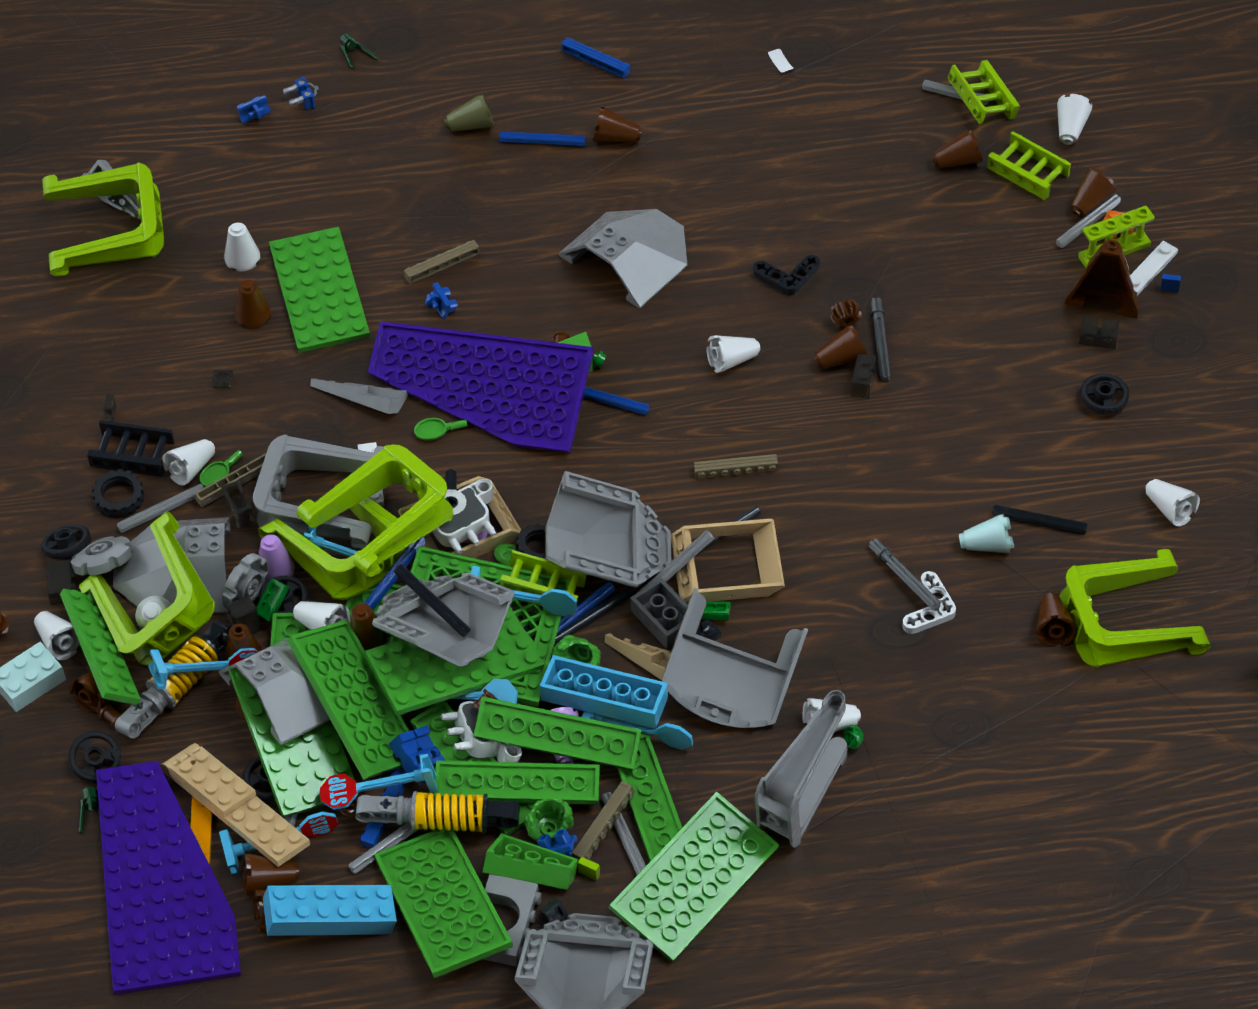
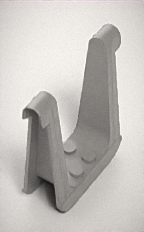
[253,435,383,549]
[755,690,848,848]

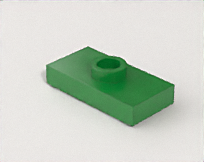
[254,578,289,622]
[701,601,731,620]

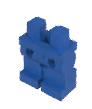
[389,725,445,785]

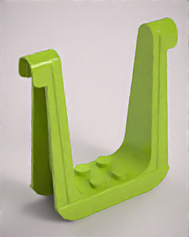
[42,163,164,276]
[296,444,454,577]
[258,484,407,600]
[79,511,215,666]
[1060,549,1211,668]

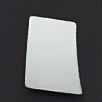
[768,49,793,72]

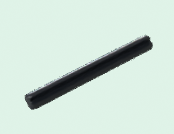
[992,505,1088,534]
[394,564,471,637]

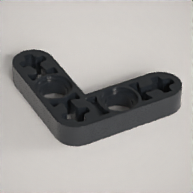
[753,255,820,295]

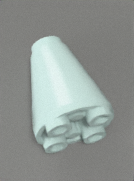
[959,514,1014,553]

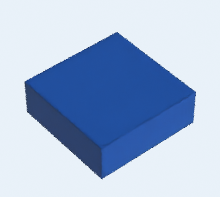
[1160,274,1181,293]

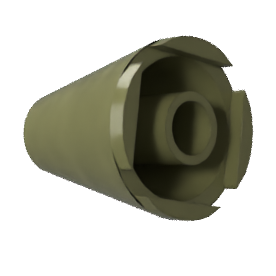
[444,93,494,132]

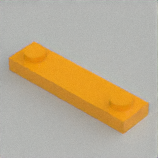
[191,796,213,865]

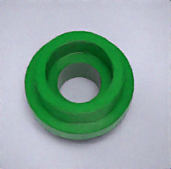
[592,351,607,368]

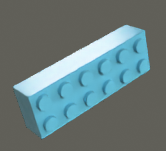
[540,655,668,729]
[263,885,397,936]

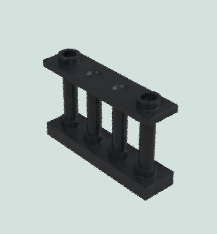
[87,420,175,477]

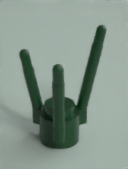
[340,33,379,69]
[79,787,99,834]

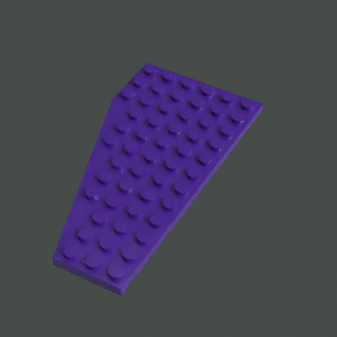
[368,321,594,454]
[96,761,241,995]

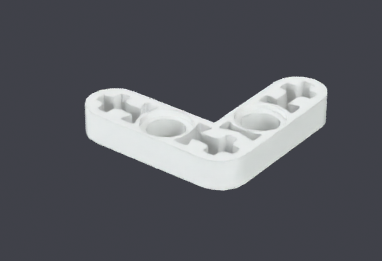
[902,571,956,634]

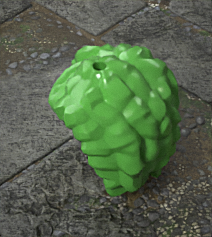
[552,635,601,666]
[524,797,574,842]

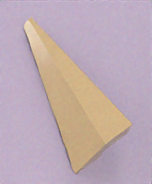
[604,633,671,680]

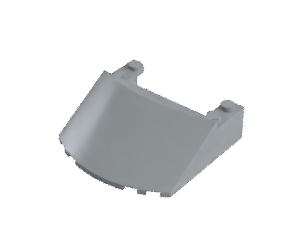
[661,588,808,728]

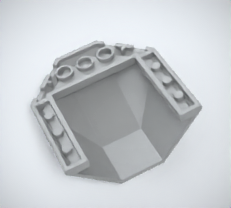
[559,209,688,309]
[546,471,672,587]
[113,517,231,614]
[372,573,515,667]
[219,638,330,745]
[515,913,653,1009]

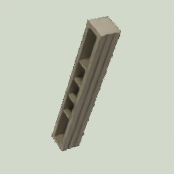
[404,240,480,284]
[194,454,266,507]
[694,454,778,479]
[572,781,635,860]

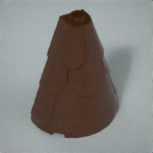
[1065,240,1139,318]

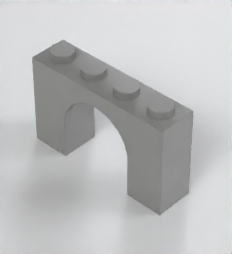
[484,874,542,967]

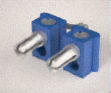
[283,76,319,110]

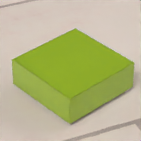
[578,857,600,881]

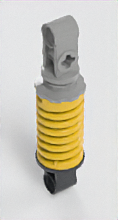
[115,620,232,739]
[355,791,520,833]

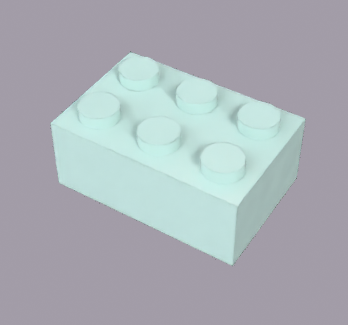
[0,642,66,712]

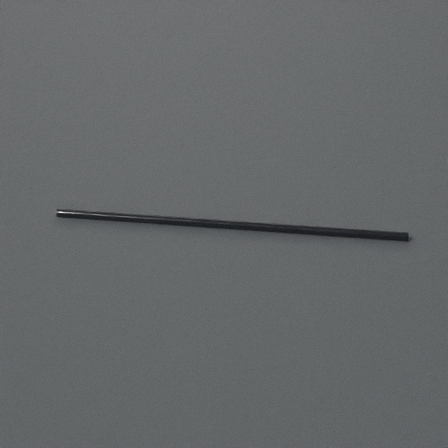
[447,506,761,711]

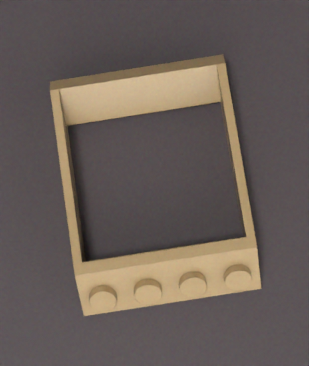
[398,476,521,558]
[671,519,785,604]

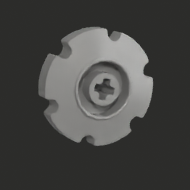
[70,536,133,576]
[222,553,269,614]

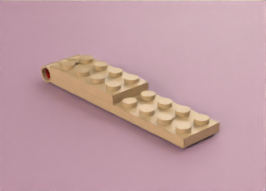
[161,743,310,867]

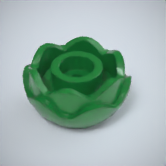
[843,725,863,750]

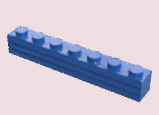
[561,37,630,79]
[360,768,408,849]

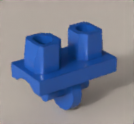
[237,95,271,124]
[425,283,458,319]
[537,829,578,856]

